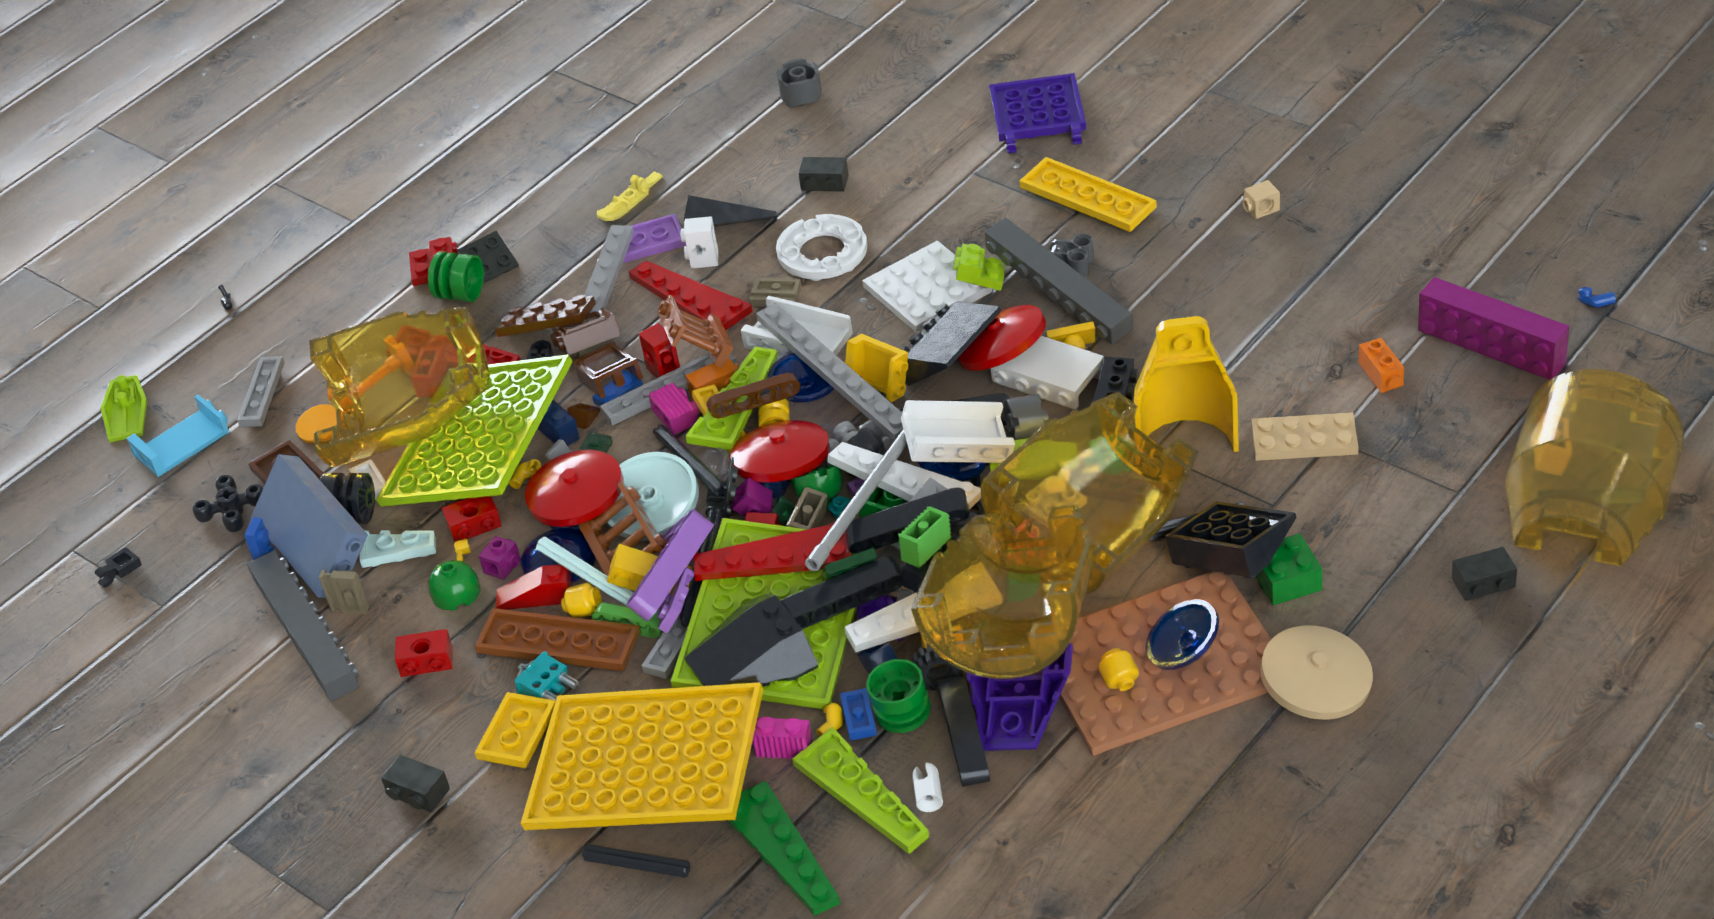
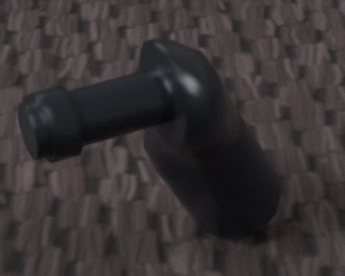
[218,284,232,310]

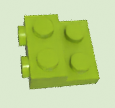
[953,244,1005,291]

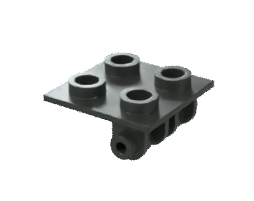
[457,231,519,283]
[705,457,738,518]

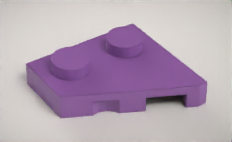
[657,567,694,633]

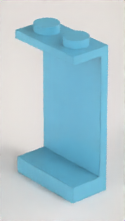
[126,395,229,477]

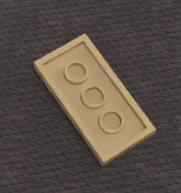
[1252,412,1359,461]

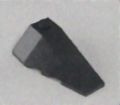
[683,195,778,227]

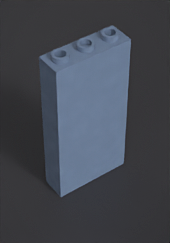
[251,454,368,598]

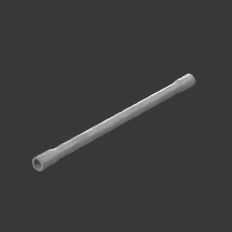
[805,429,907,571]

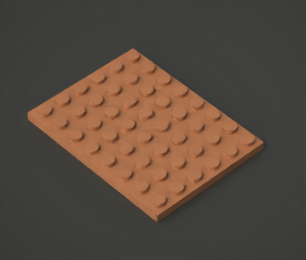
[1028,571,1271,756]

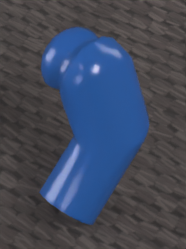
[1578,287,1616,308]

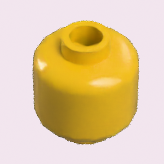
[561,583,602,618]
[1098,648,1139,691]

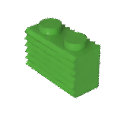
[899,507,952,567]

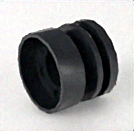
[320,473,375,524]

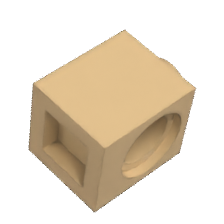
[1242,180,1280,219]

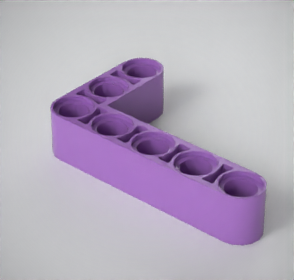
[626,509,714,621]

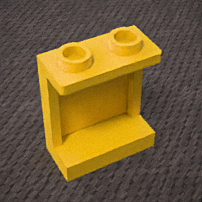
[845,334,908,403]

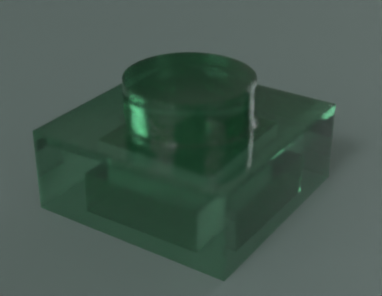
[579,432,613,453]
[770,495,795,526]

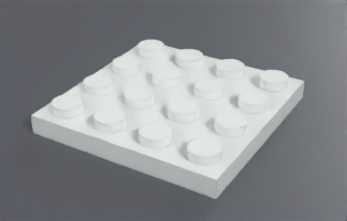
[862,241,992,333]

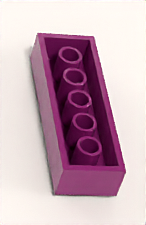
[1418,277,1569,381]

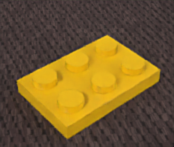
[475,692,556,769]

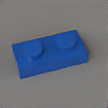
[592,369,643,406]
[244,517,275,560]
[840,688,877,741]

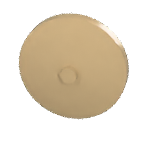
[1260,625,1373,720]

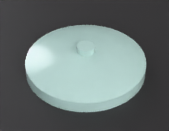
[606,452,699,541]

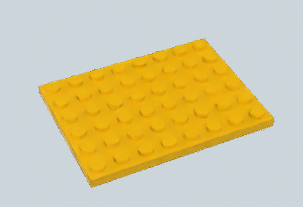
[521,682,764,830]

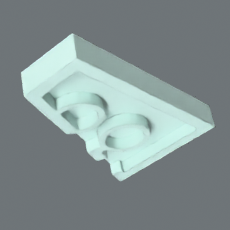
[360,530,436,568]

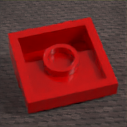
[409,237,459,286]

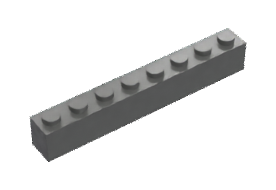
[985,217,1133,345]
[247,550,359,702]

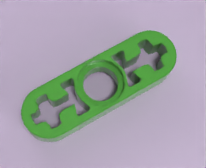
[592,603,662,638]

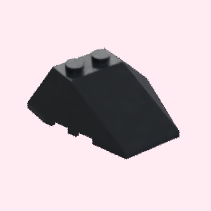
[685,594,818,687]

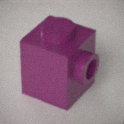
[732,478,773,517]
[478,536,521,580]

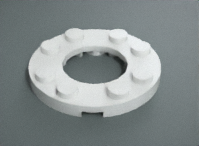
[776,214,868,281]

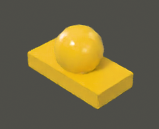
[1046,321,1095,350]

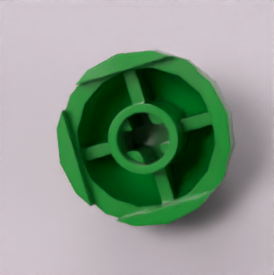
[791,465,843,505]
[428,560,481,611]

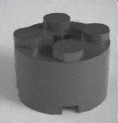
[776,59,822,108]
[1002,394,1048,440]

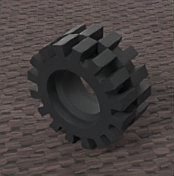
[912,641,964,691]

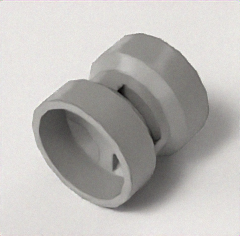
[832,421,859,445]

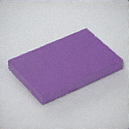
[623,214,686,263]

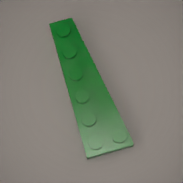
[726,781,840,916]

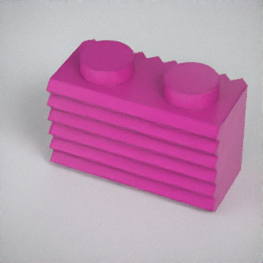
[649,382,700,435]
[752,717,813,759]

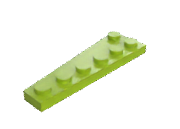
[686,347,778,451]
[792,727,929,854]

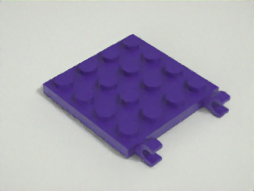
[989,73,1086,154]

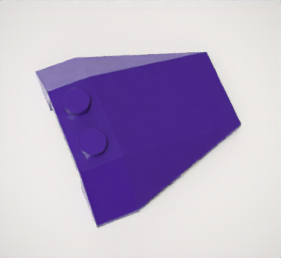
[966,643,1073,751]

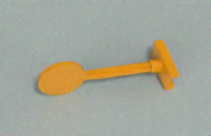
[296,333,416,443]

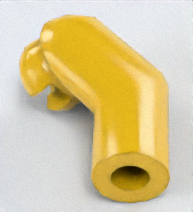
[509,459,541,489]
[816,703,843,737]

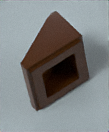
[567,403,600,429]

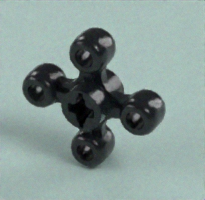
[192,475,263,532]

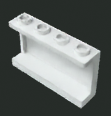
[741,296,853,364]
[991,336,1104,409]
[901,400,1015,463]

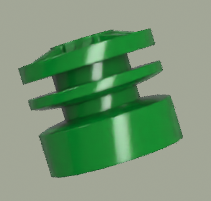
[428,252,484,302]
[866,659,931,733]

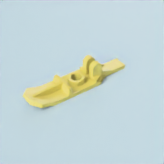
[597,172,663,221]

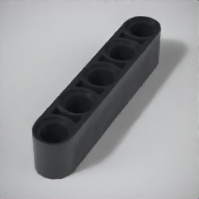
[845,487,970,554]
[781,556,903,629]
[937,675,990,787]

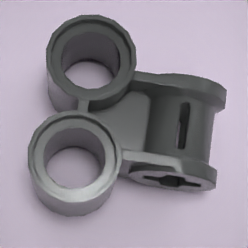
[1050,233,1094,278]

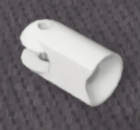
[912,762,943,812]

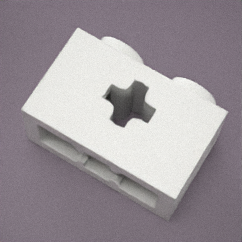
[681,216,719,268]

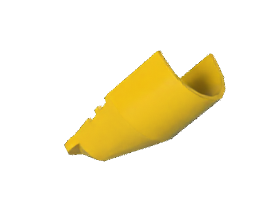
[1134,316,1239,464]

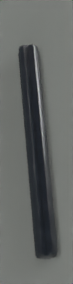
[653,425,727,496]
[680,508,724,627]

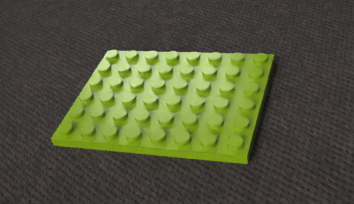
[376,355,573,507]
[671,518,857,710]

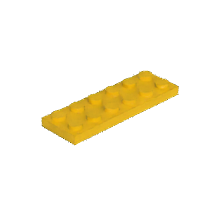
[1019,157,1157,232]

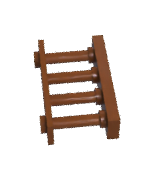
[658,295,734,368]
[578,481,668,576]

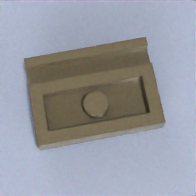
[749,278,802,307]
[319,570,369,614]

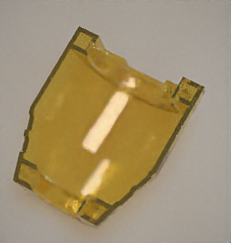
[309,308,489,467]
[1505,369,1684,566]
[981,392,1199,595]
[911,505,1094,679]

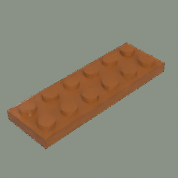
[475,608,640,671]

